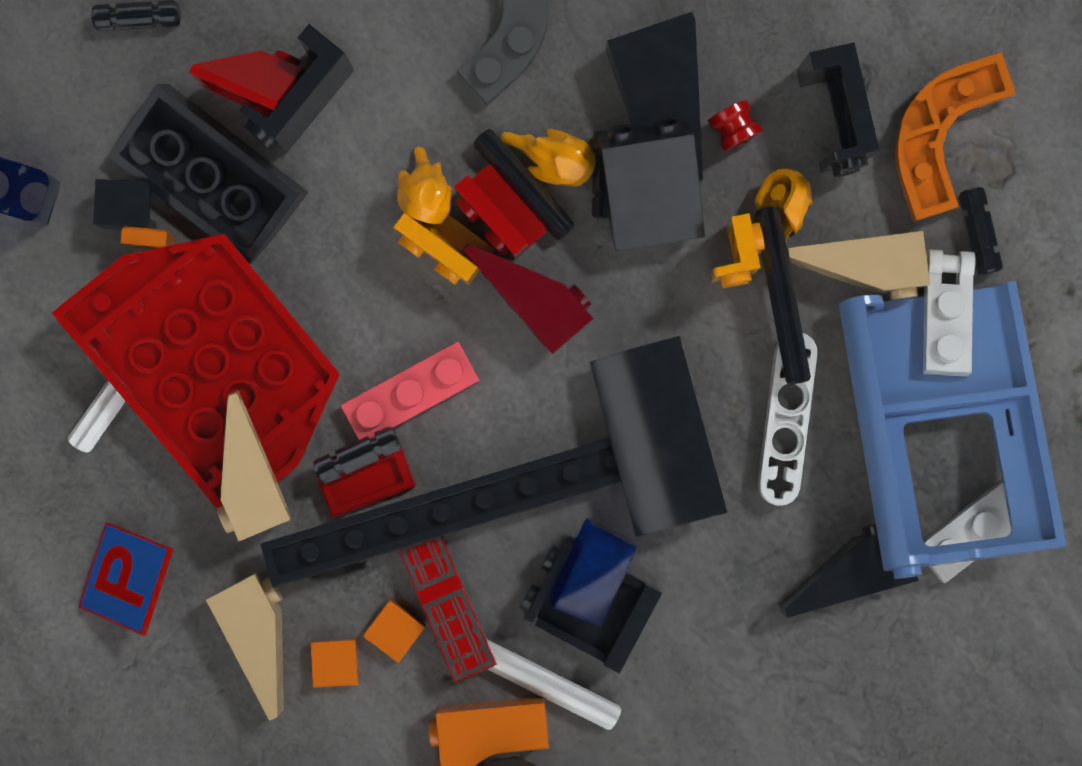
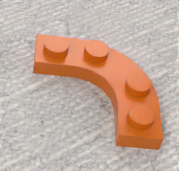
[895,52,1016,222]

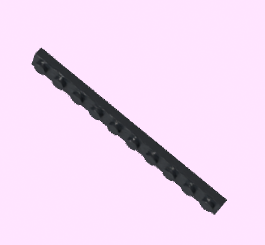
[260,438,621,588]

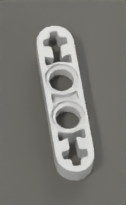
[757,333,817,506]

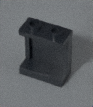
[239,24,354,153]
[796,42,879,178]
[598,117,705,252]
[520,539,662,674]

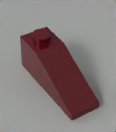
[461,243,594,354]

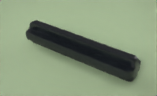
[474,129,574,240]

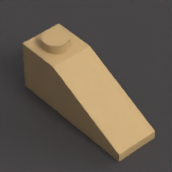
[787,231,930,300]
[217,390,291,542]
[206,571,284,721]

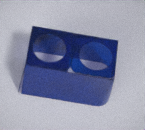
[0,157,61,225]
[550,518,637,626]

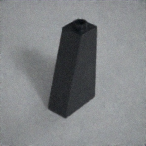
[605,11,703,185]

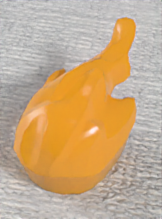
[500,129,596,187]
[397,146,452,224]
[755,168,813,245]

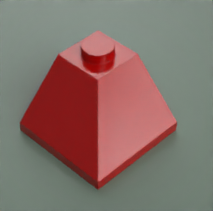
[189,50,305,117]

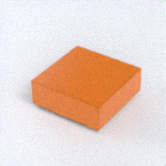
[120,226,176,250]
[363,599,426,663]
[311,638,359,688]

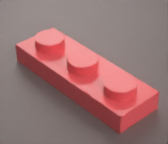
[340,341,480,439]

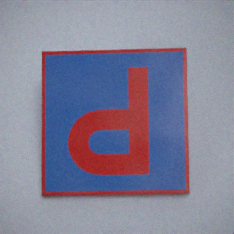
[79,522,174,636]

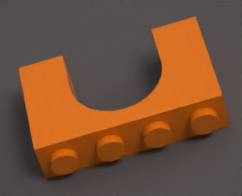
[429,696,549,766]

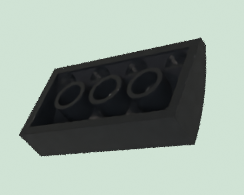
[108,84,308,265]
[590,336,727,537]

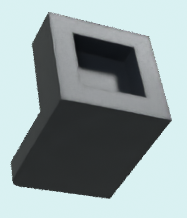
[93,179,157,230]

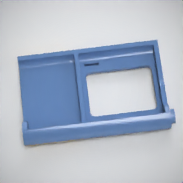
[838,281,1067,579]

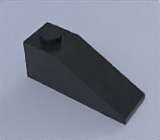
[779,523,919,618]

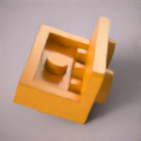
[394,213,494,285]
[709,213,765,289]

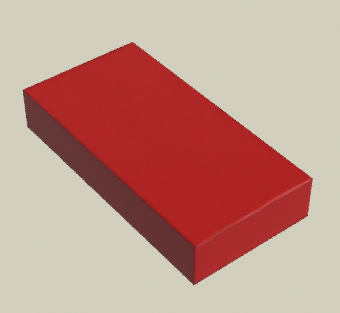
[316,445,417,518]

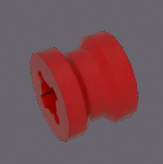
[707,99,763,152]

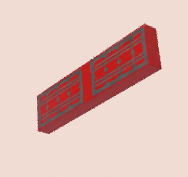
[399,536,497,683]

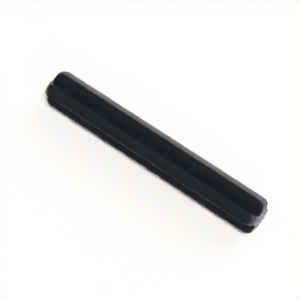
[755,206,811,385]

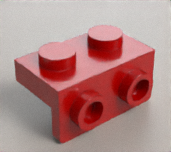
[454,165,547,260]

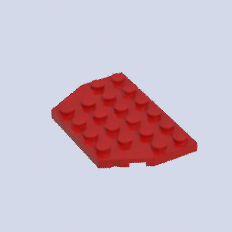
[51,234,340,509]

